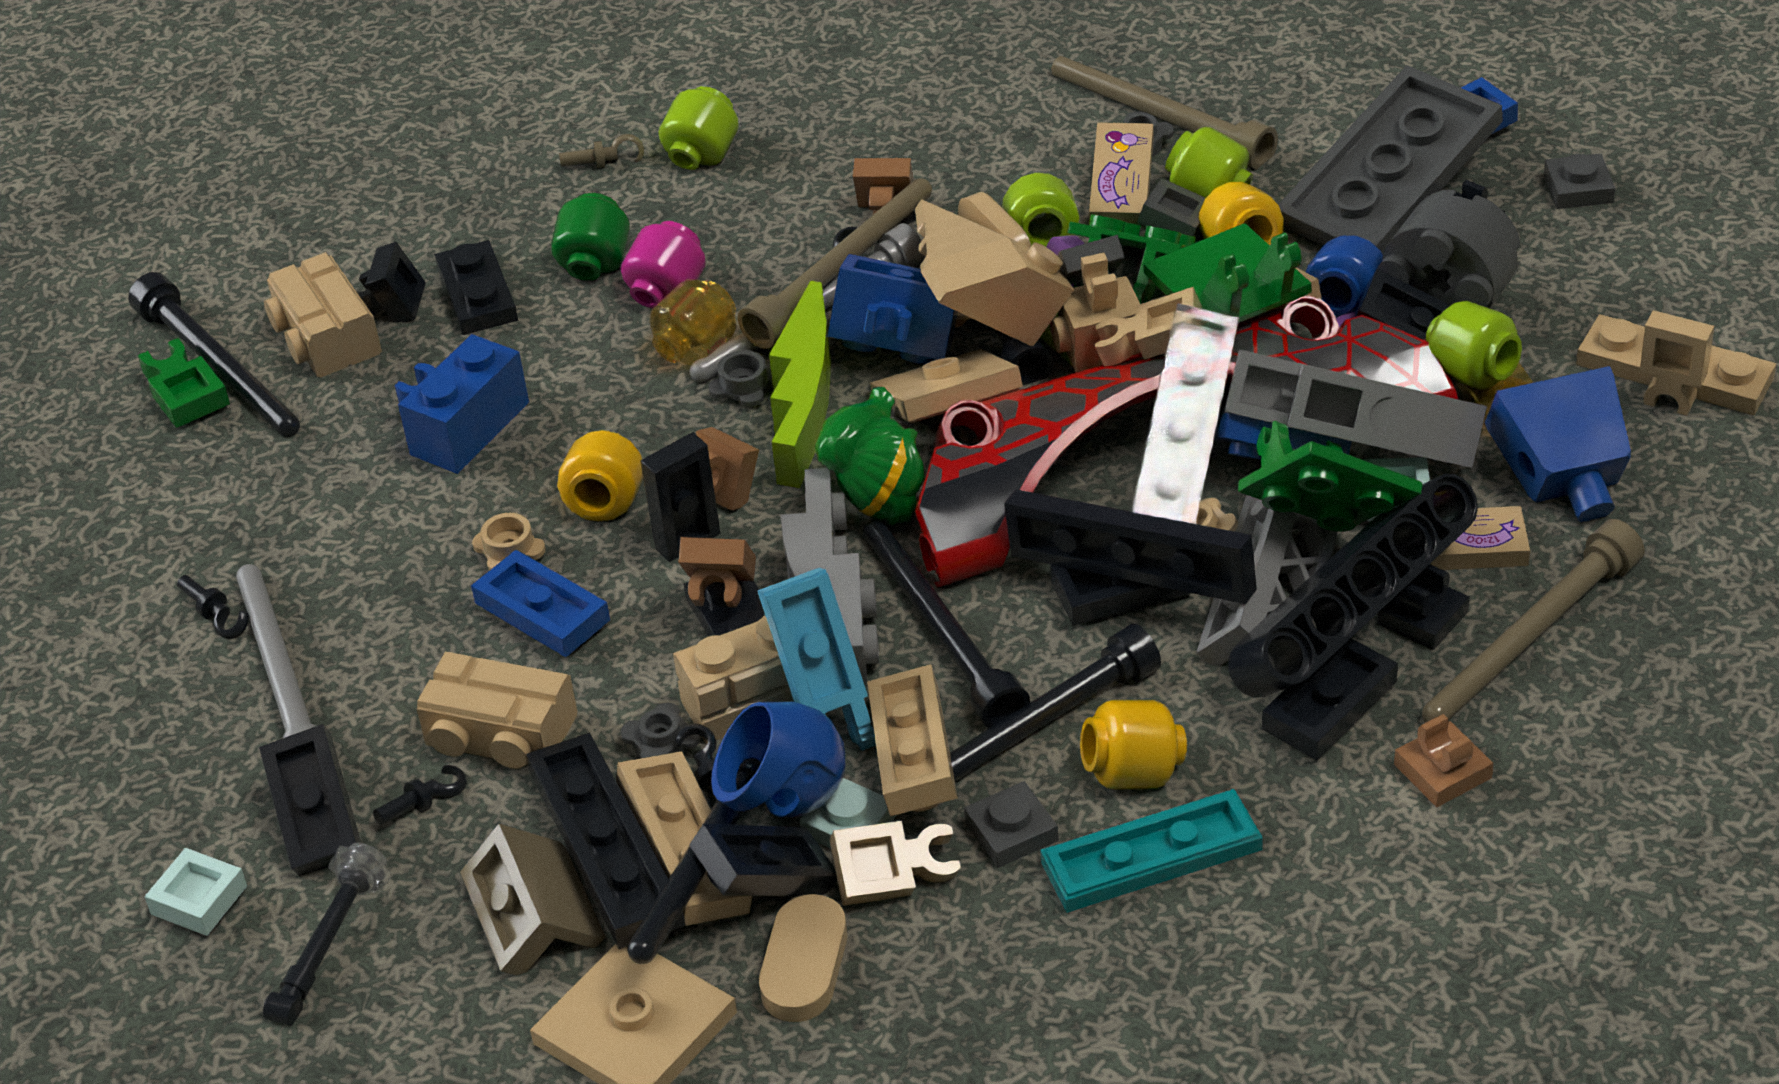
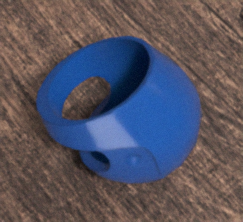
[711,702,846,817]

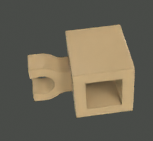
[1050,253,1141,372]

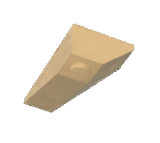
[915,199,1074,346]

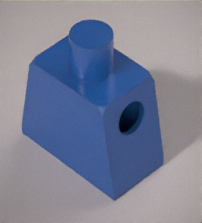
[1485,366,1631,522]

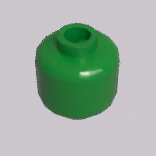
[551,193,630,280]

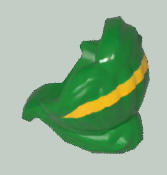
[815,387,925,527]

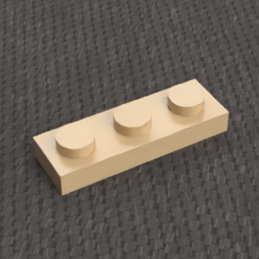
[1576,314,1777,415]
[867,664,958,817]
[616,751,752,926]

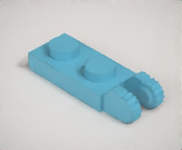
[757,568,876,750]

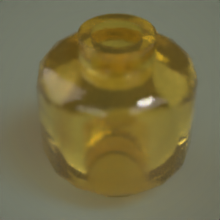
[649,279,737,365]

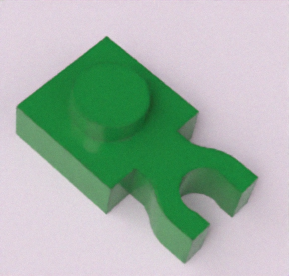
[138,338,230,428]

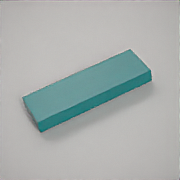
[1040,789,1263,913]

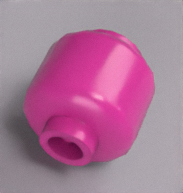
[621,221,706,309]

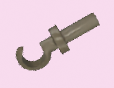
[559,134,644,168]

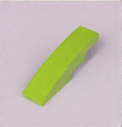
[769,281,831,488]

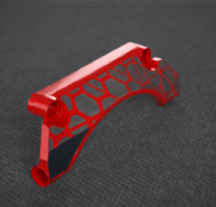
[915,295,1458,588]

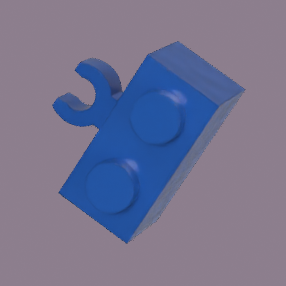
[828,254,958,364]
[395,334,529,474]

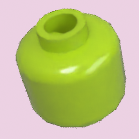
[659,86,739,170]
[1165,127,1253,198]
[1002,173,1080,247]
[1426,301,1522,390]

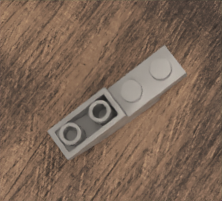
[1225,350,1487,468]
[780,468,879,688]

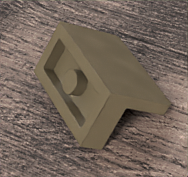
[460,824,605,975]

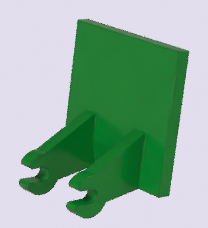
[1067,214,1196,304]
[1143,223,1312,335]
[1238,421,1422,532]

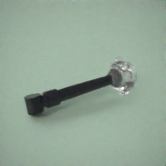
[263,843,393,1026]

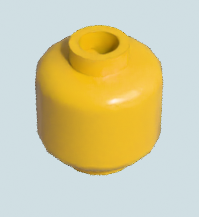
[1199,182,1284,245]
[557,430,643,522]
[1080,700,1187,789]

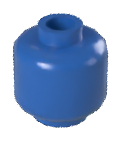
[1305,235,1383,318]

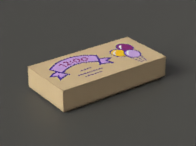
[1089,123,1154,224]
[1430,506,1530,570]

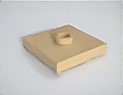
[870,349,1023,423]
[530,944,737,1084]

